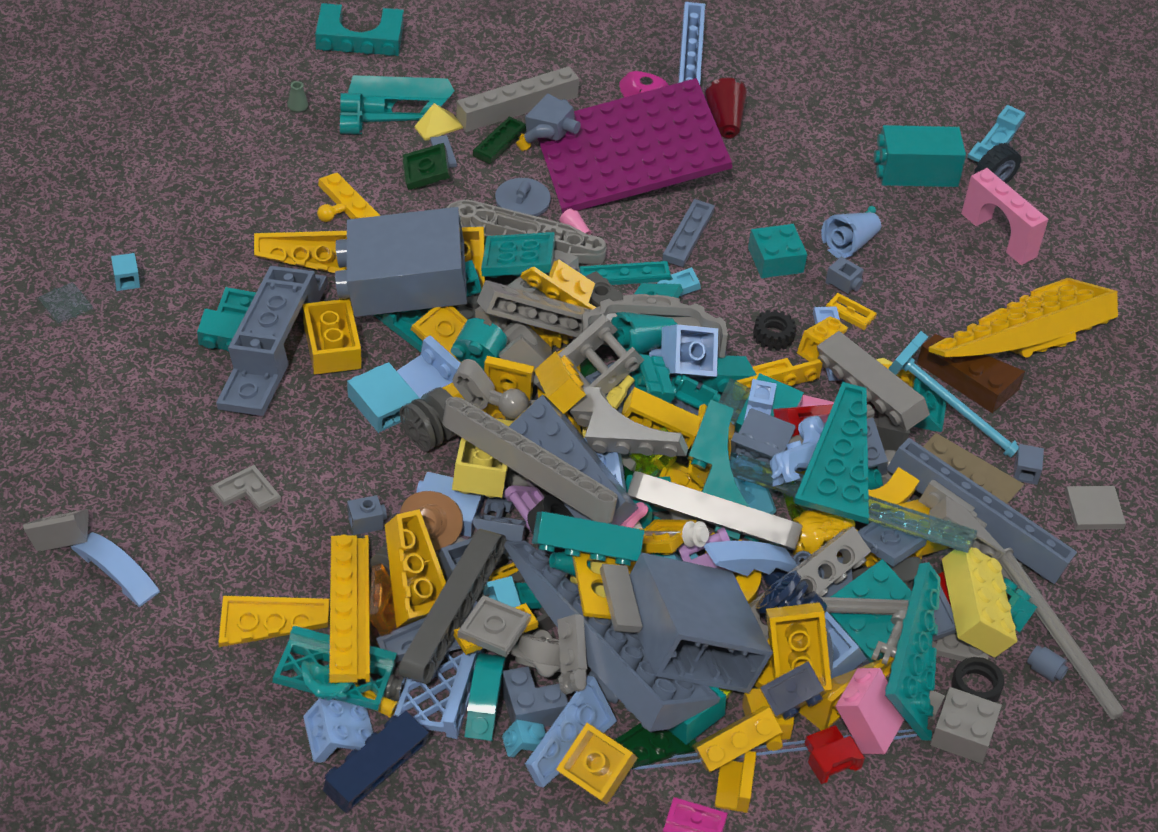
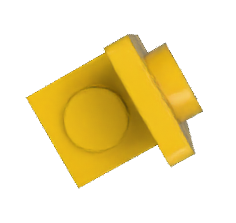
[797,316,848,362]

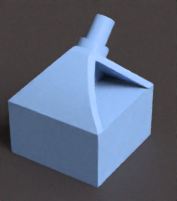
[649,324,718,378]

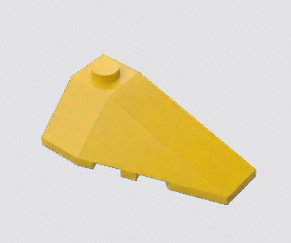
[799,656,895,730]

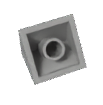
[23,509,89,551]

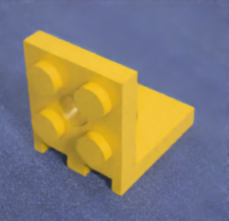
[484,356,534,420]

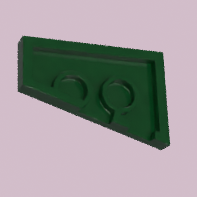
[614,723,698,770]

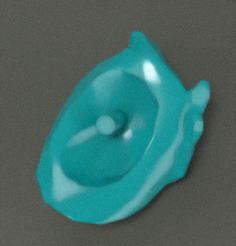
[301,661,353,701]

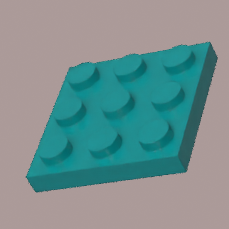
[481,232,555,278]
[828,559,912,663]

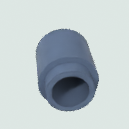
[1027,646,1069,682]

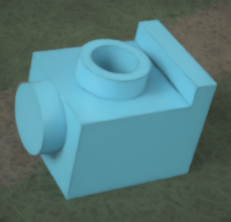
[483,576,521,607]

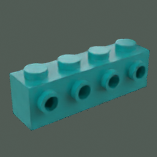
[532,511,645,566]

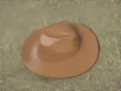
[400,491,463,551]

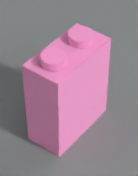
[835,668,904,754]

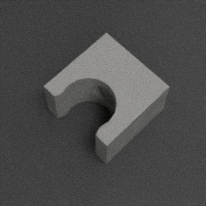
[499,321,552,386]

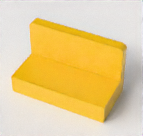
[715,751,756,813]

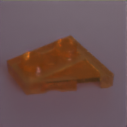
[369,563,396,636]

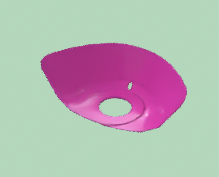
[619,71,669,97]

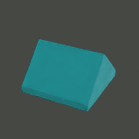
[912,376,947,432]

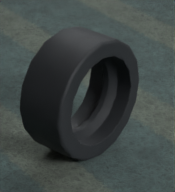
[951,657,1005,703]

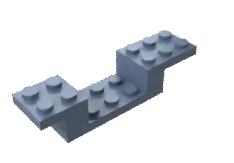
[216,266,328,416]

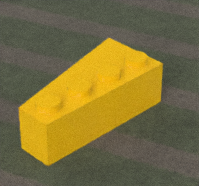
[385,509,446,628]

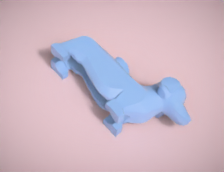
[770,416,825,486]

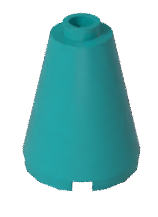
[611,312,677,355]

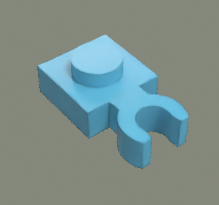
[657,267,701,296]

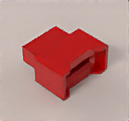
[804,725,865,785]

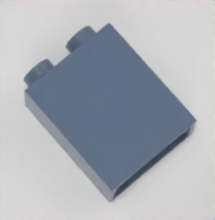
[335,207,467,317]
[630,553,773,693]

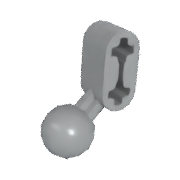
[452,359,529,419]

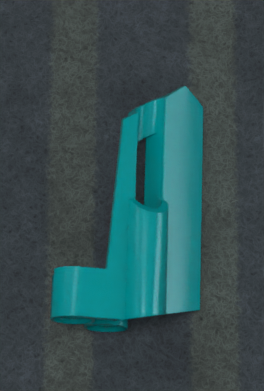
[340,75,454,135]

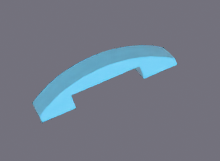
[968,105,1026,162]

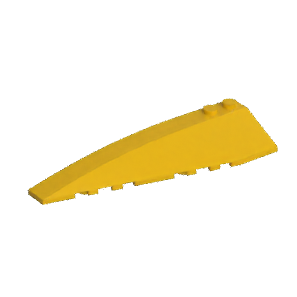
[929,278,1118,357]

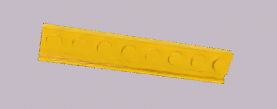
[329,535,370,683]

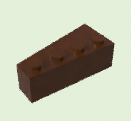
[917,334,1025,414]

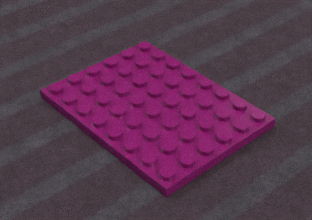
[538,78,733,214]

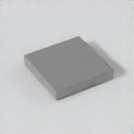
[1065,486,1126,530]
[458,595,531,657]

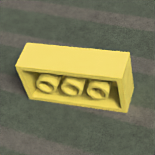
[452,418,513,498]
[942,542,1018,658]

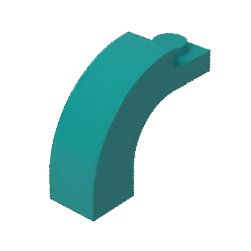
[464,653,506,741]

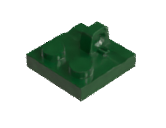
[402,143,450,190]

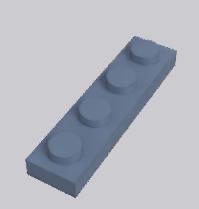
[662,199,715,267]

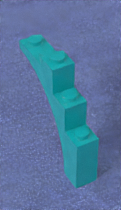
[687,400,789,551]

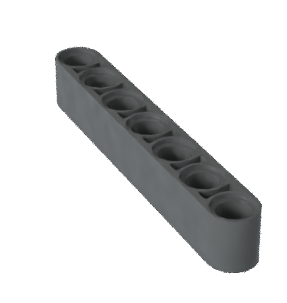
[399,529,506,684]

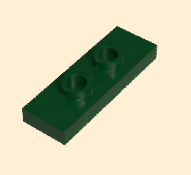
[473,116,526,164]

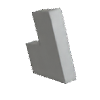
[211,465,281,512]

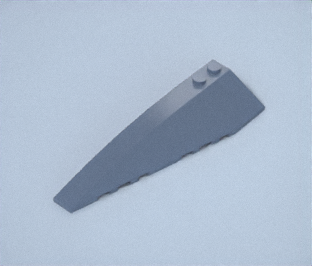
[504,541,720,732]

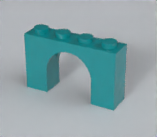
[315,3,404,56]

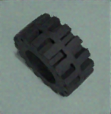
[753,310,796,351]

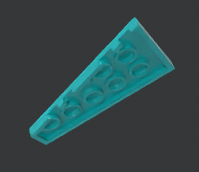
[795,382,869,524]
[885,562,941,741]

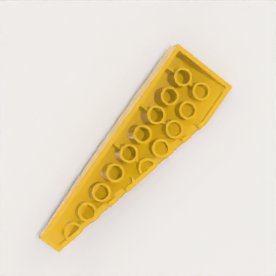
[254,227,485,289]

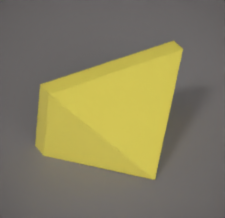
[415,103,463,141]

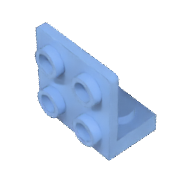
[397,335,460,399]
[303,698,373,763]

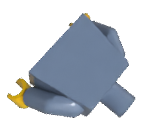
[516,93,581,151]

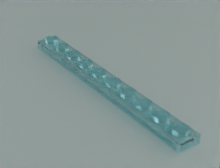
[730,454,977,553]

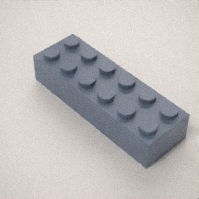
[509,395,638,526]

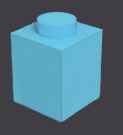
[111,253,140,291]

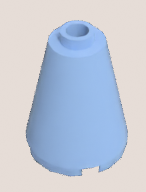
[821,212,881,258]

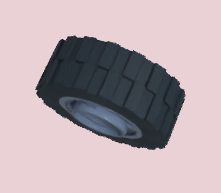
[974,143,1022,183]

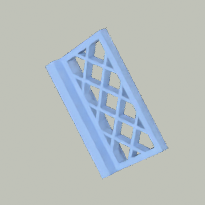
[394,648,485,739]

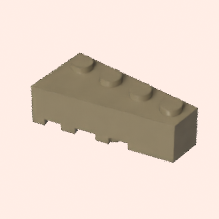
[923,433,1024,504]

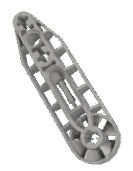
[447,200,606,266]

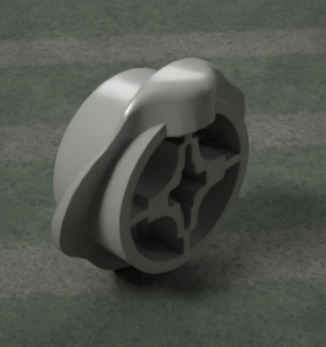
[510,629,561,677]

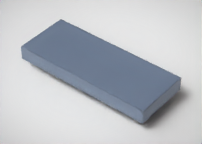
[430,135,457,168]

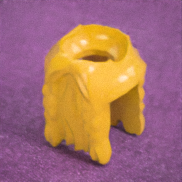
[792,510,858,560]

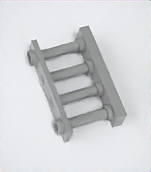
[533,314,644,420]

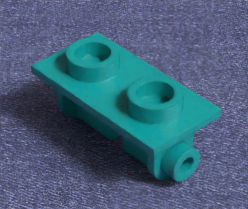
[671,374,721,409]

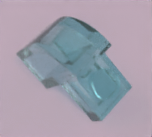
[718,378,751,425]

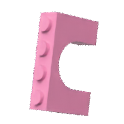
[961,168,1048,265]

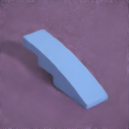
[704,541,797,576]

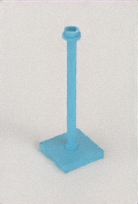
[888,331,1019,458]

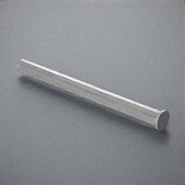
[998,548,1124,720]

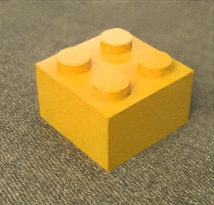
[556,723,638,804]

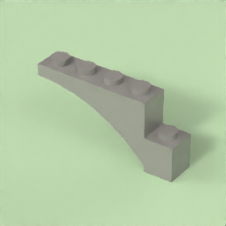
[570,387,688,457]

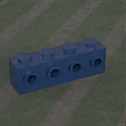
[323,710,429,814]

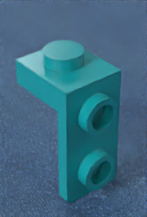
[1004,577,1037,632]

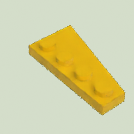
[218,596,330,647]

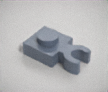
[484,487,515,518]

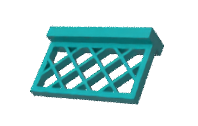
[272,625,397,711]

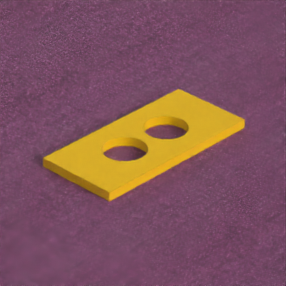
[572,552,620,619]

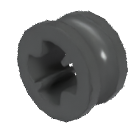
[386,674,405,701]

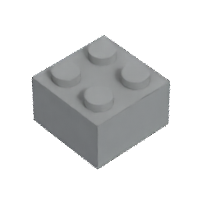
[930,687,1002,764]

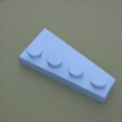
[525,676,617,787]

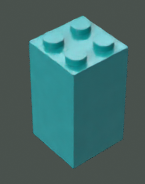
[874,125,966,187]

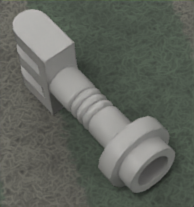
[871,610,907,665]

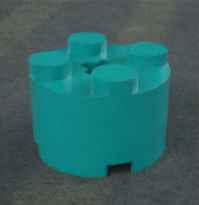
[451,318,508,370]

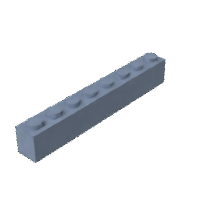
[887,438,1077,584]

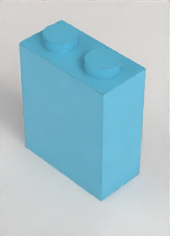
[347,362,420,433]

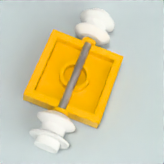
[634,519,709,555]

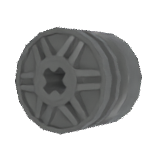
[400,387,457,452]

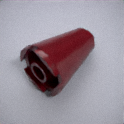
[704,78,747,139]

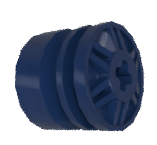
[755,571,827,621]

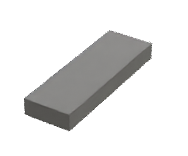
[600,564,643,633]

